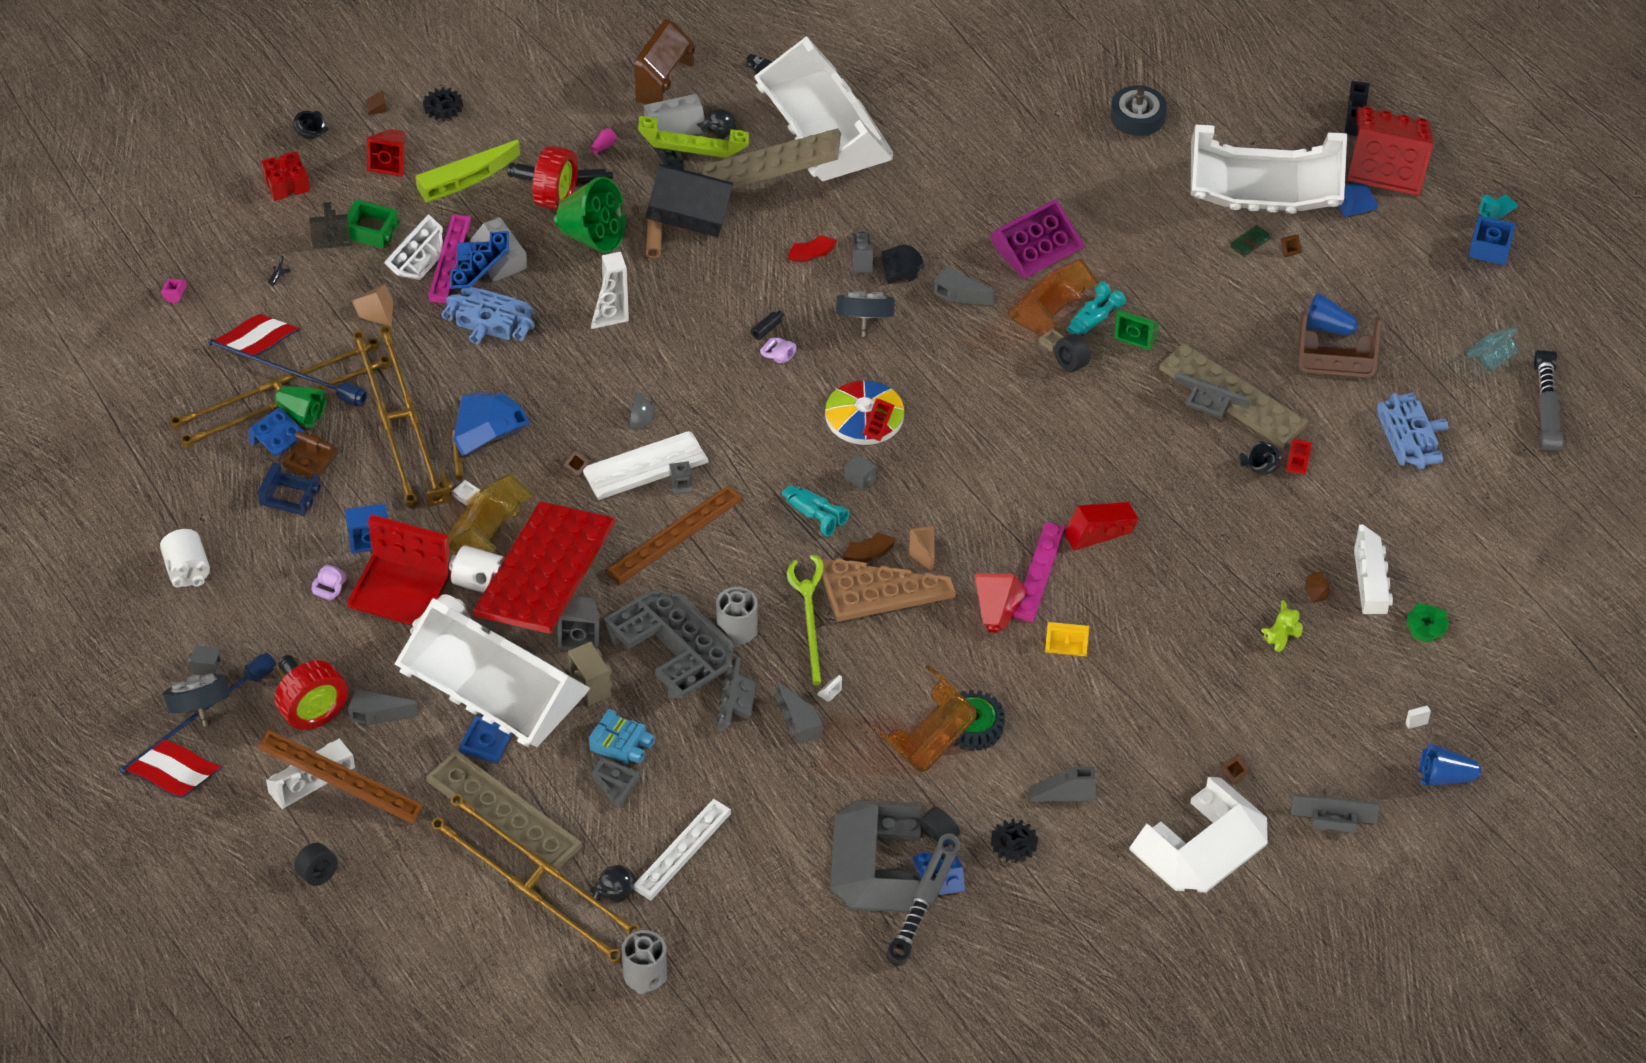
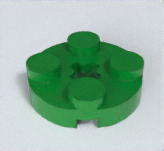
[1406,603,1449,642]

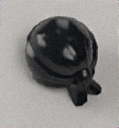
[697,109,736,139]
[293,111,328,140]
[1239,441,1282,475]
[590,865,635,902]

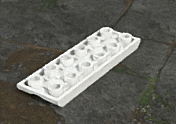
[583,431,709,500]

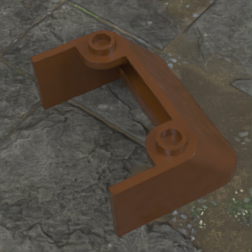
[634,19,695,105]
[1298,310,1382,378]

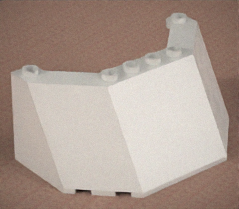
[754,36,893,181]
[1191,125,1347,214]
[395,598,590,747]

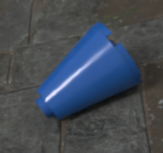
[1306,292,1359,336]
[1419,743,1481,786]

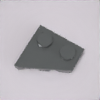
[592,757,640,808]

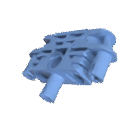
[441,287,535,344]
[1377,392,1448,469]

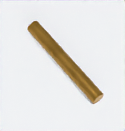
[452,430,464,480]

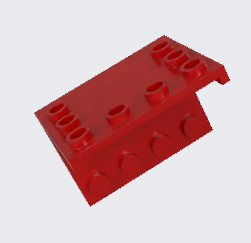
[1346,106,1434,196]
[346,514,452,626]

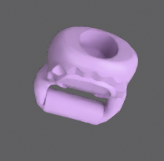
[760,338,796,364]
[311,565,347,601]

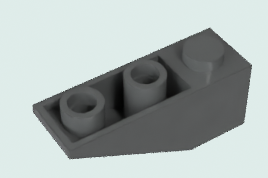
[852,230,873,272]
[934,267,995,306]
[775,683,823,744]
[348,689,418,725]
[1030,767,1096,802]

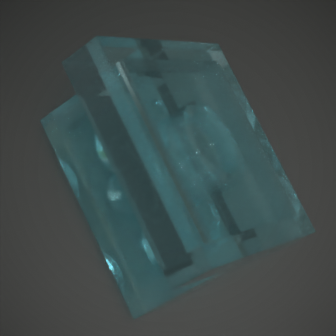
[1466,326,1518,372]

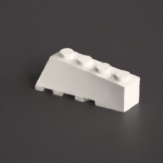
[591,252,629,329]
[1354,525,1393,614]
[266,738,355,809]

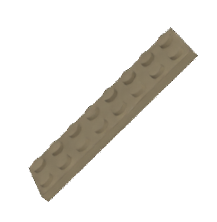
[703,128,841,188]
[1159,343,1308,448]
[426,750,582,869]

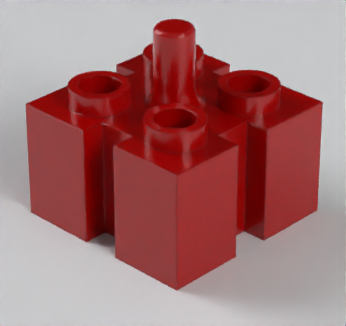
[261,151,310,201]

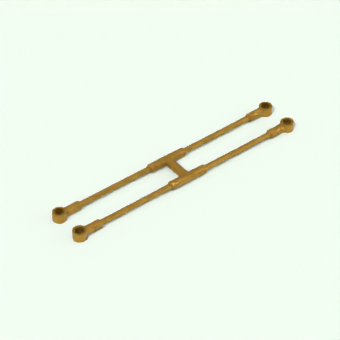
[353,325,443,507]
[170,337,392,448]
[431,794,642,964]

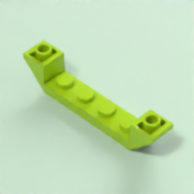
[638,116,749,158]

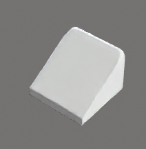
[817,675,842,702]

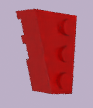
[1064,502,1139,551]

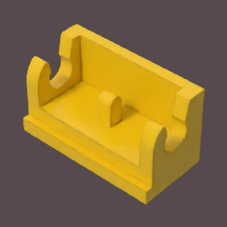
[1045,622,1089,656]

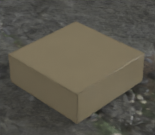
[1039,328,1064,352]

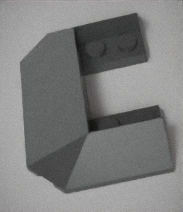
[603,590,733,698]
[830,799,922,913]

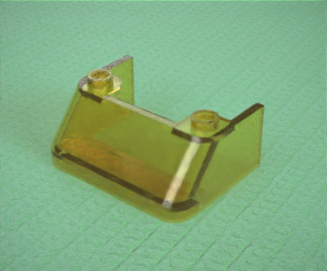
[448,473,534,553]

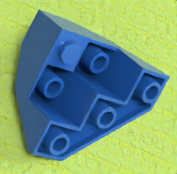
[450,231,509,289]
[453,392,530,457]

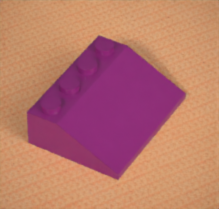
[989,198,1085,279]

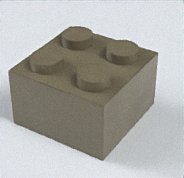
[568,642,613,706]

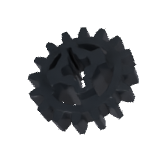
[423,87,463,121]
[991,819,1038,863]

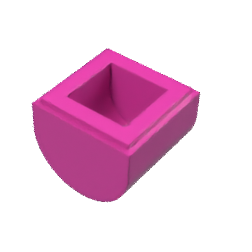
[161,279,187,303]

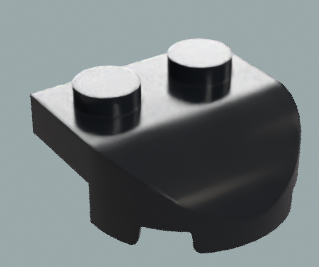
[881,245,924,283]

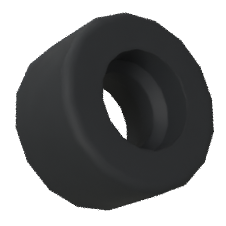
[1055,334,1091,372]
[920,806,960,848]
[294,843,338,886]

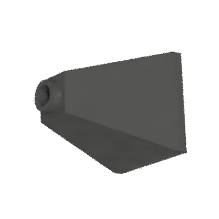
[558,596,600,650]

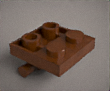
[282,431,338,478]

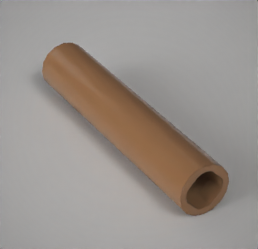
[646,197,662,258]

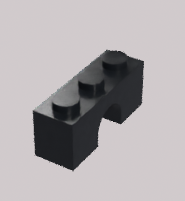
[1344,81,1370,136]

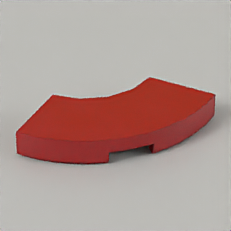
[788,235,837,262]

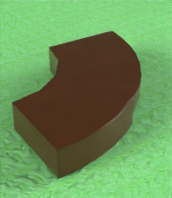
[844,532,895,562]

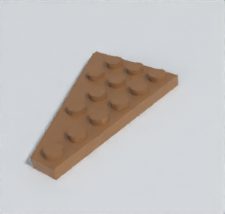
[818,556,956,622]

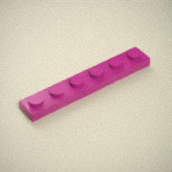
[428,214,471,303]
[1014,522,1065,623]

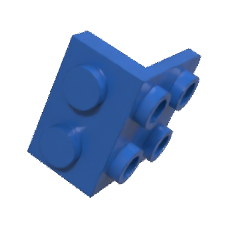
[1338,183,1378,217]
[248,407,304,456]
[912,849,965,895]

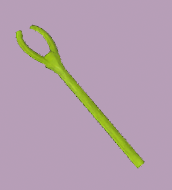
[787,555,823,685]

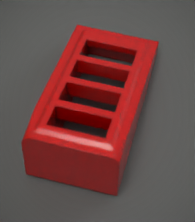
[862,398,895,442]

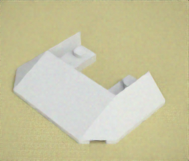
[1129,777,1267,892]

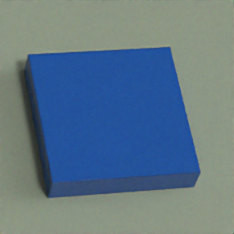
[459,716,513,764]

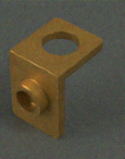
[427,470,453,507]

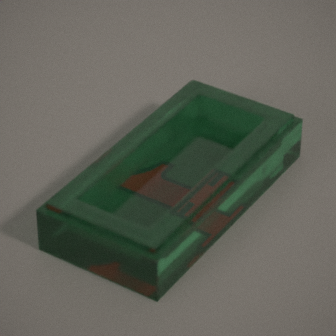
[1231,225,1271,257]

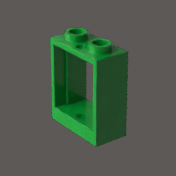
[340,199,400,249]

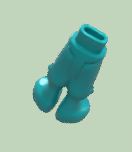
[1067,281,1126,335]
[782,485,849,537]

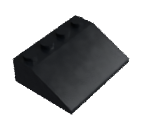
[645,164,733,237]

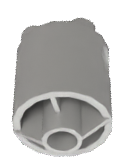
[716,587,758,647]
[622,930,667,994]

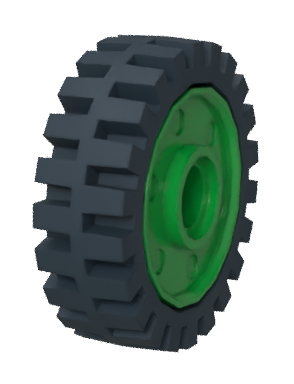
[942,690,1005,751]

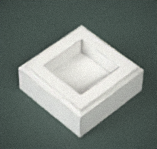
[451,480,480,506]
[1406,706,1431,729]

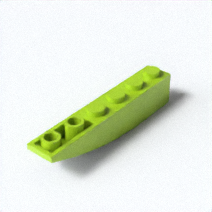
[416,139,520,203]

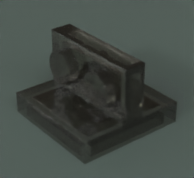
[309,202,351,250]

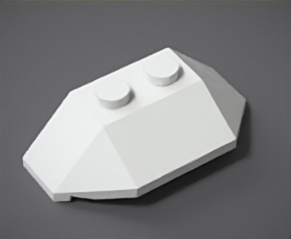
[384,214,443,280]

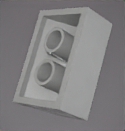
[644,94,708,136]
[469,217,527,282]

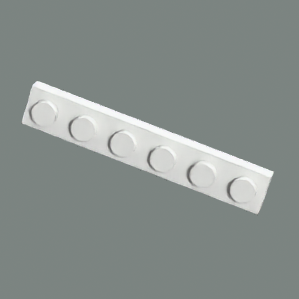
[634,799,731,901]

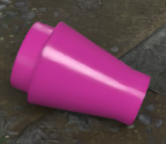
[590,128,617,155]

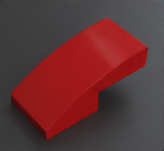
[1286,439,1312,475]

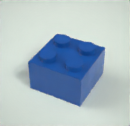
[1469,216,1516,265]
[345,503,388,554]

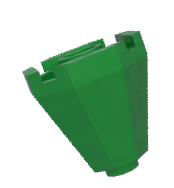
[275,386,327,428]

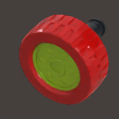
[507,146,578,210]
[274,655,348,730]

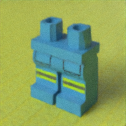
[589,709,655,765]

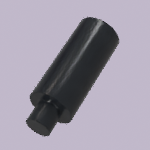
[576,169,613,183]
[750,310,784,340]

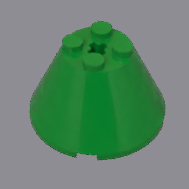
[554,177,626,253]

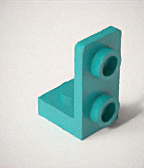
[1479,194,1518,220]

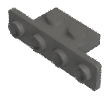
[1175,373,1250,420]
[716,657,756,733]
[1291,794,1379,833]

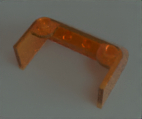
[1007,258,1099,334]
[870,665,977,772]

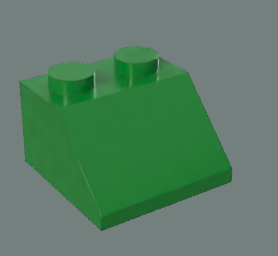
[1114,310,1160,350]

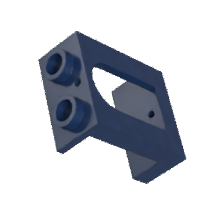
[258,463,321,516]

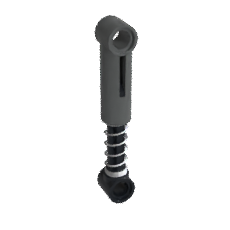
[1534,350,1563,451]
[887,833,960,966]

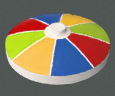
[825,380,904,445]

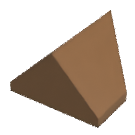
[351,284,393,327]
[909,526,934,571]

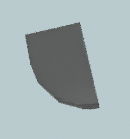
[630,393,656,429]

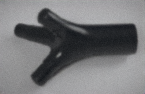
[268,256,291,286]

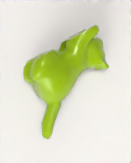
[1261,600,1303,652]

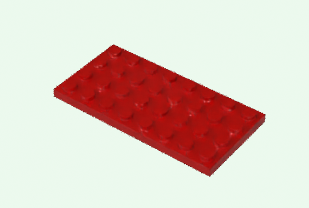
[473,501,615,634]

